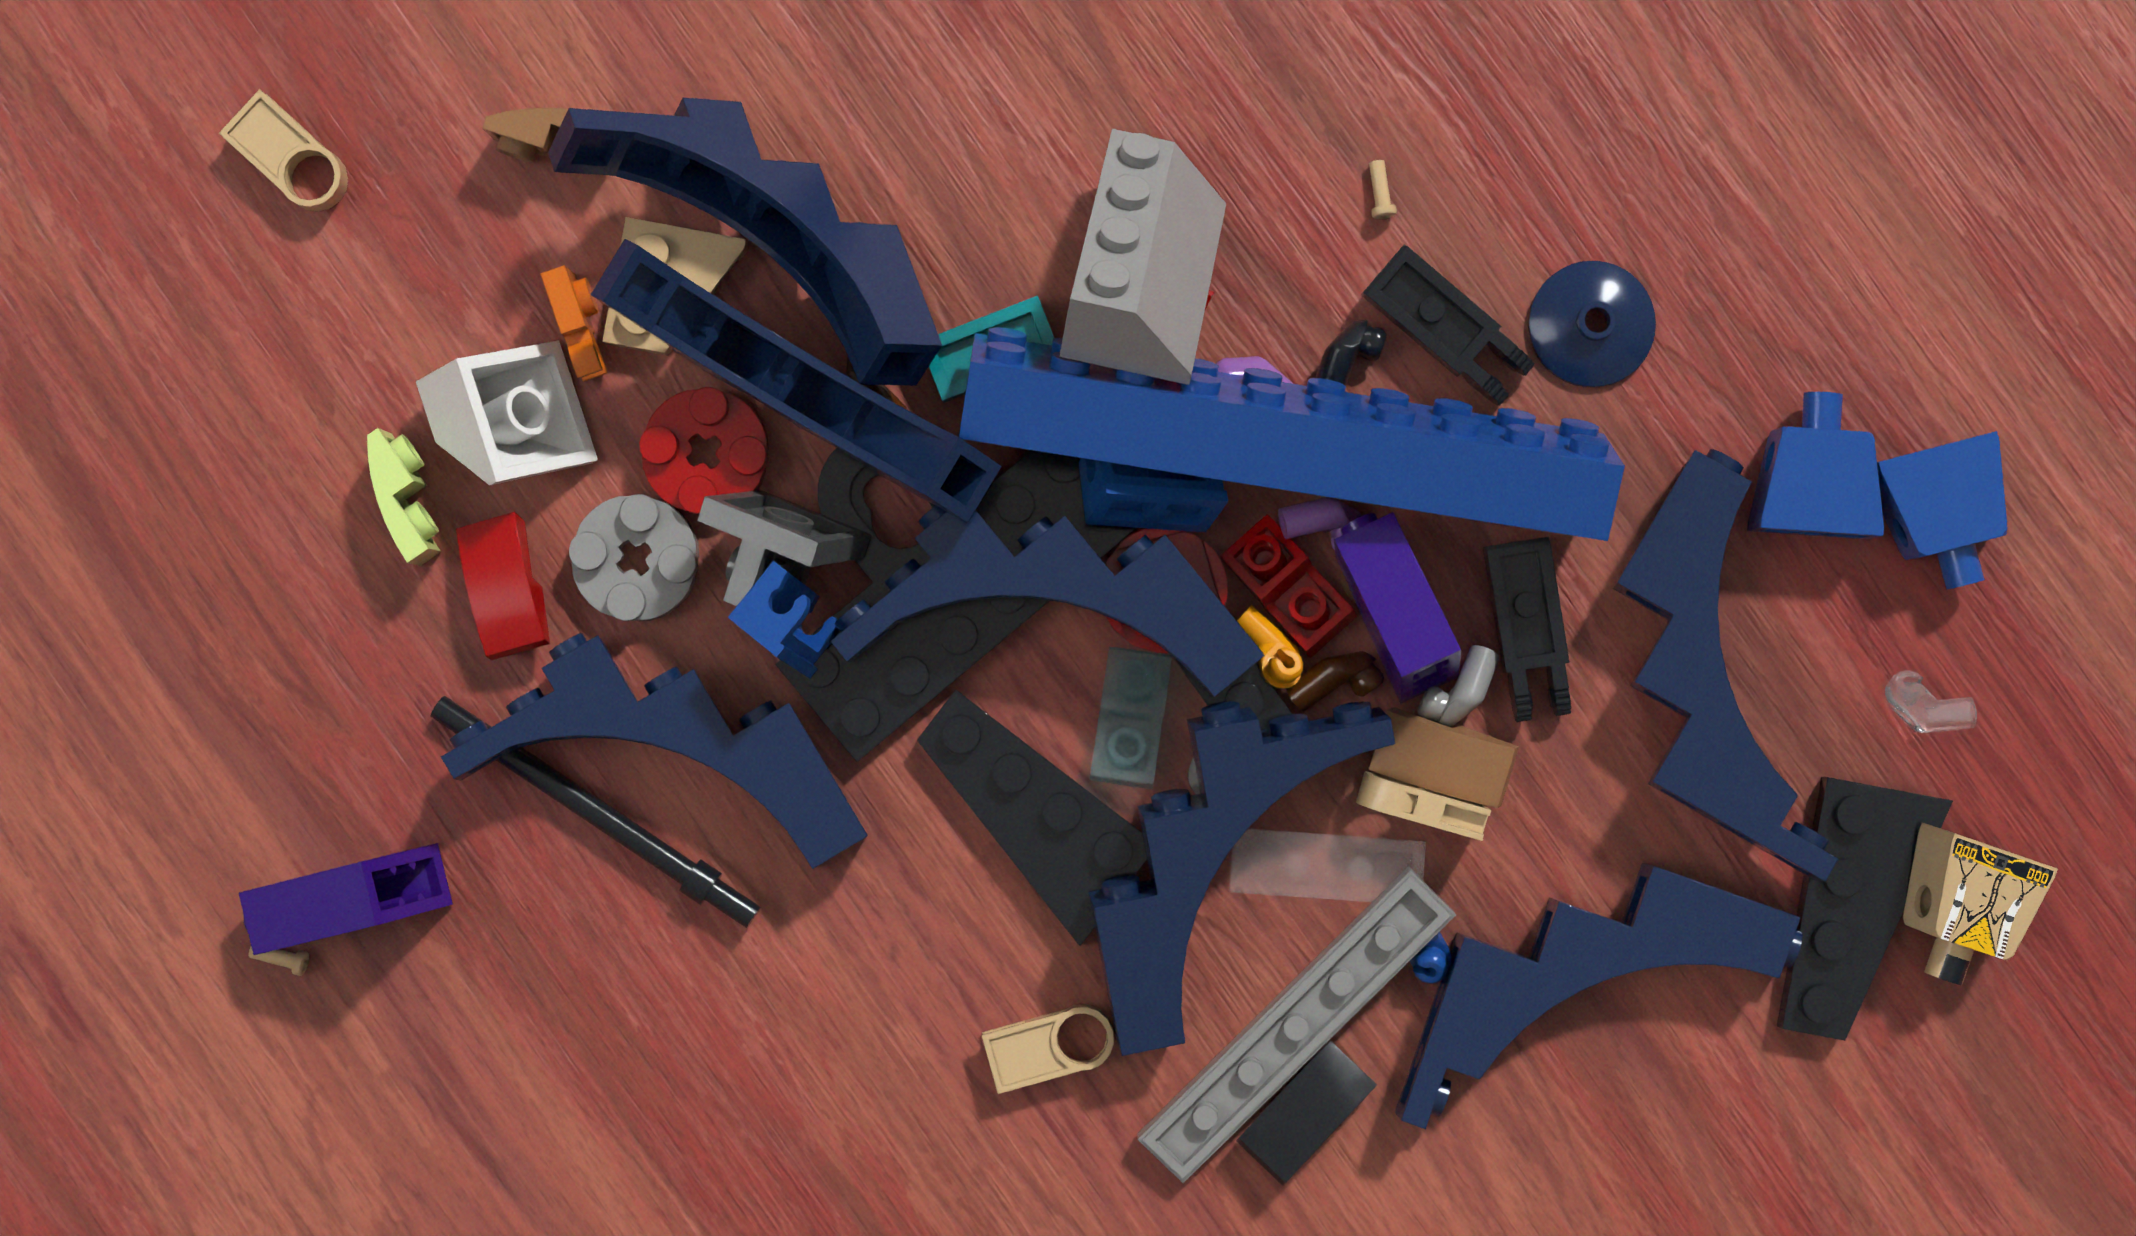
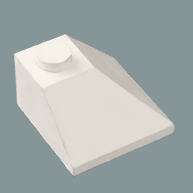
[416,340,598,485]

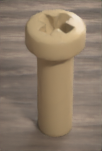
[1369,160,1397,219]
[249,947,309,976]

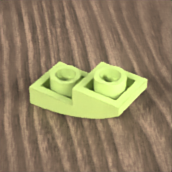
[367,428,441,566]

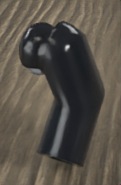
[1316,320,1387,386]

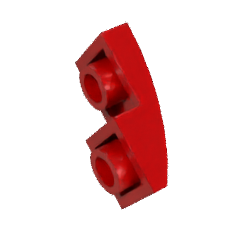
[456,511,550,661]
[1220,514,1357,658]

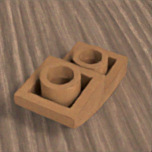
[482,108,568,163]
[1369,707,1519,808]

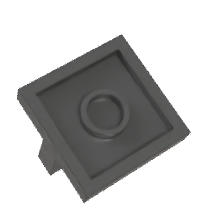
[697,490,871,606]

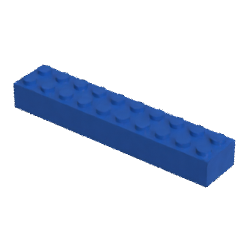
[959,327,1625,541]

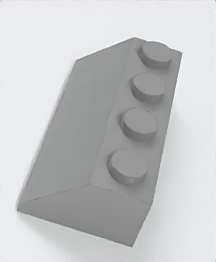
[1059,129,1226,385]

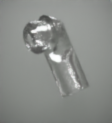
[1885,670,1977,733]

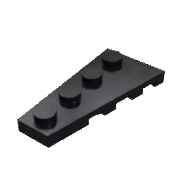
[917,690,1147,946]
[1777,777,1953,1041]

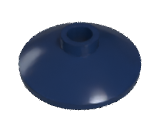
[1528,261,1656,387]

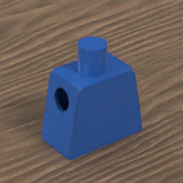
[1747,392,1884,539]
[1877,431,2008,590]

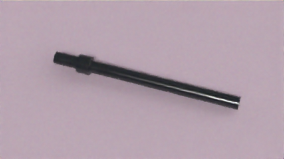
[430,696,761,928]

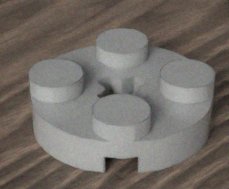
[569,494,699,621]

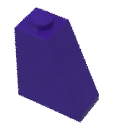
[1334,512,1461,704]
[239,843,453,955]

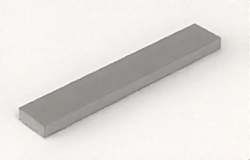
[1137,866,1456,1183]

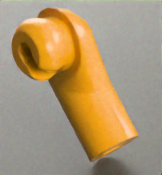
[1236,604,1303,689]

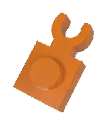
[540,265,608,382]

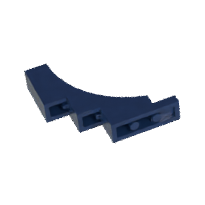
[1613,449,1838,882]
[1395,863,1803,1129]

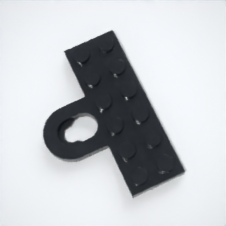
[775,448,1137,762]

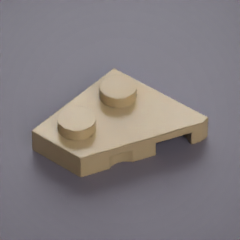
[602,217,748,356]

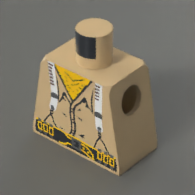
[1903,822,2058,986]

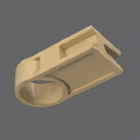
[219,89,348,212]
[1356,771,1491,841]
[982,1004,1114,1094]

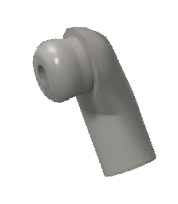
[1417,645,1500,728]

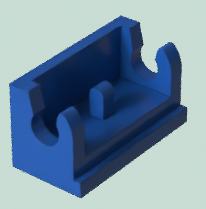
[1078,458,1228,532]
[728,560,838,679]

